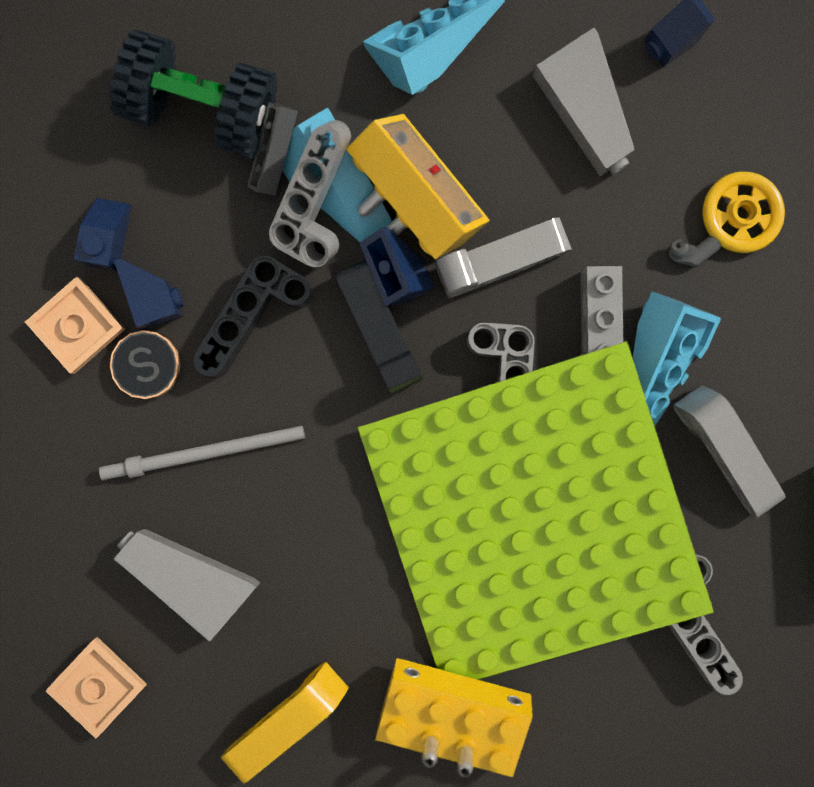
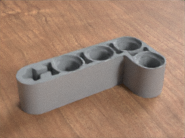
[269,120,351,268]
[435,217,572,298]
[466,323,535,382]
[673,385,786,519]
[668,553,743,695]

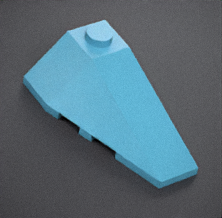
[363,0,506,95]
[283,108,392,242]
[633,291,721,426]

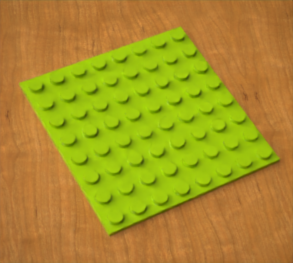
[358,341,714,680]

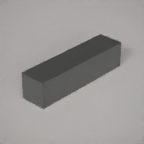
[247,102,298,196]

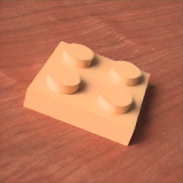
[25,277,125,374]
[46,637,147,738]

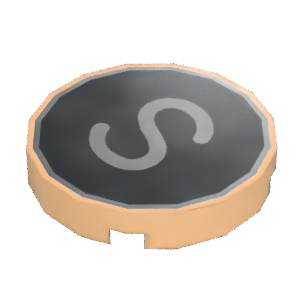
[110,330,181,399]

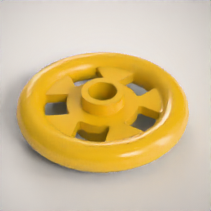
[702,171,785,253]

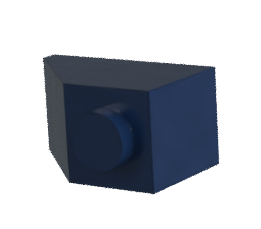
[644,0,715,67]
[73,198,132,271]
[359,227,434,306]
[114,259,184,330]

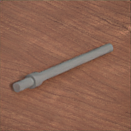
[99,426,305,480]

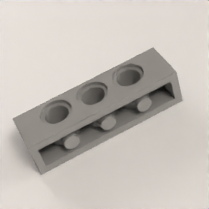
[580,266,623,355]

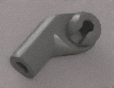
[669,236,721,267]

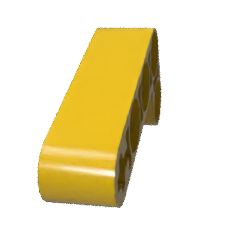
[220,661,349,784]

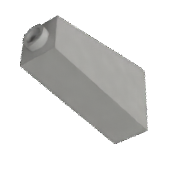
[533,28,635,176]
[114,529,260,641]

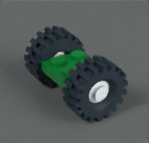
[109,29,278,159]

